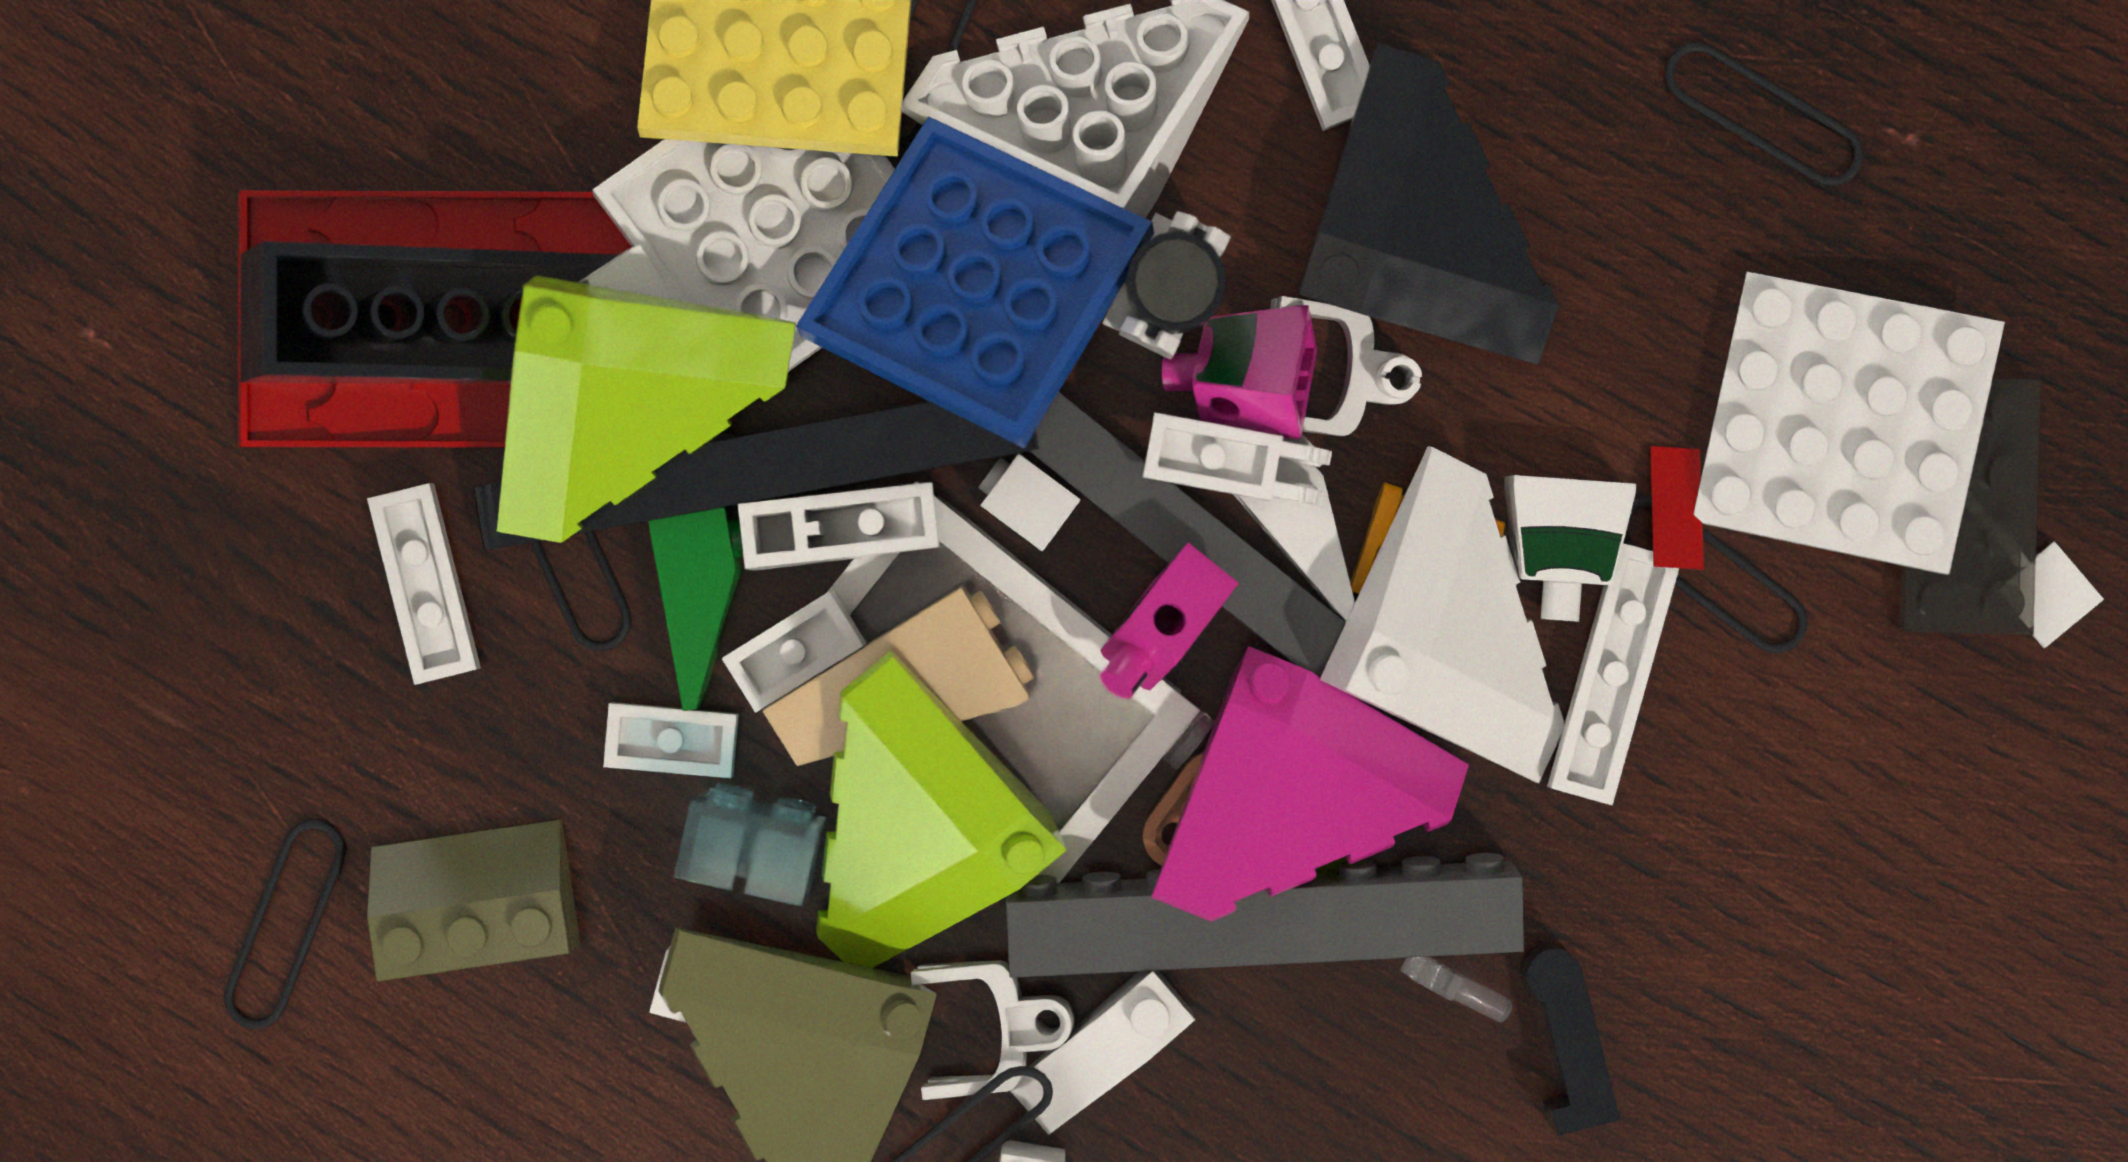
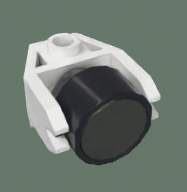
[1102,211,1230,360]

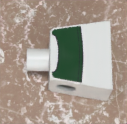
[1504,475,1636,622]

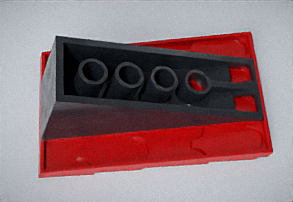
[238,190,632,448]

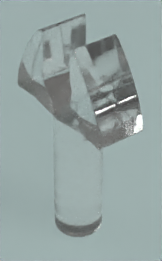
[1400,957,1512,1022]

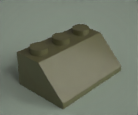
[367,819,580,981]

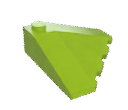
[497,275,796,543]
[816,650,1067,968]

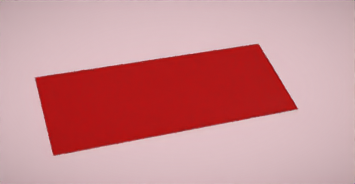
[1650,446,1704,570]

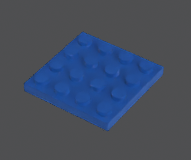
[796,116,1154,448]

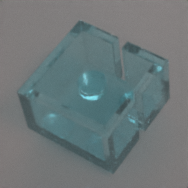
[673,783,828,906]

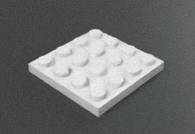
[593,139,895,372]
[1694,272,2005,575]

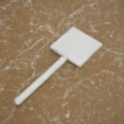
[1964,491,2104,648]

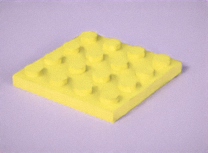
[637,0,912,157]

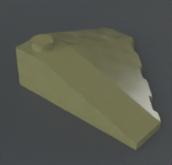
[658,928,937,1162]

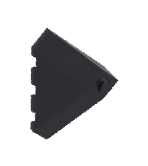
[1297,42,1559,365]

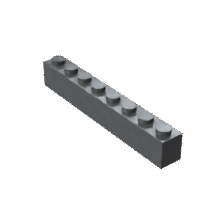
[1006,853,1524,978]

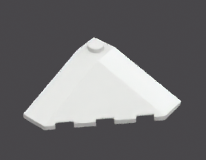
[902,0,1249,218]
[1320,446,1565,783]

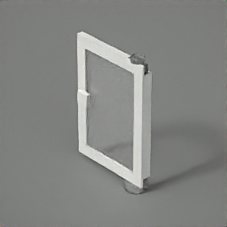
[785,480,1215,883]

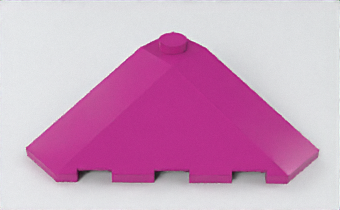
[1151,646,1469,922]

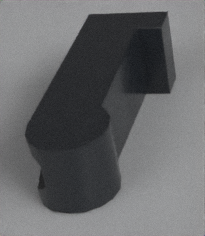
[1520,943,1620,1136]

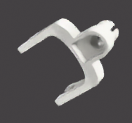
[1270,296,1422,436]
[911,960,1074,1100]

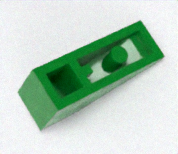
[648,507,743,711]

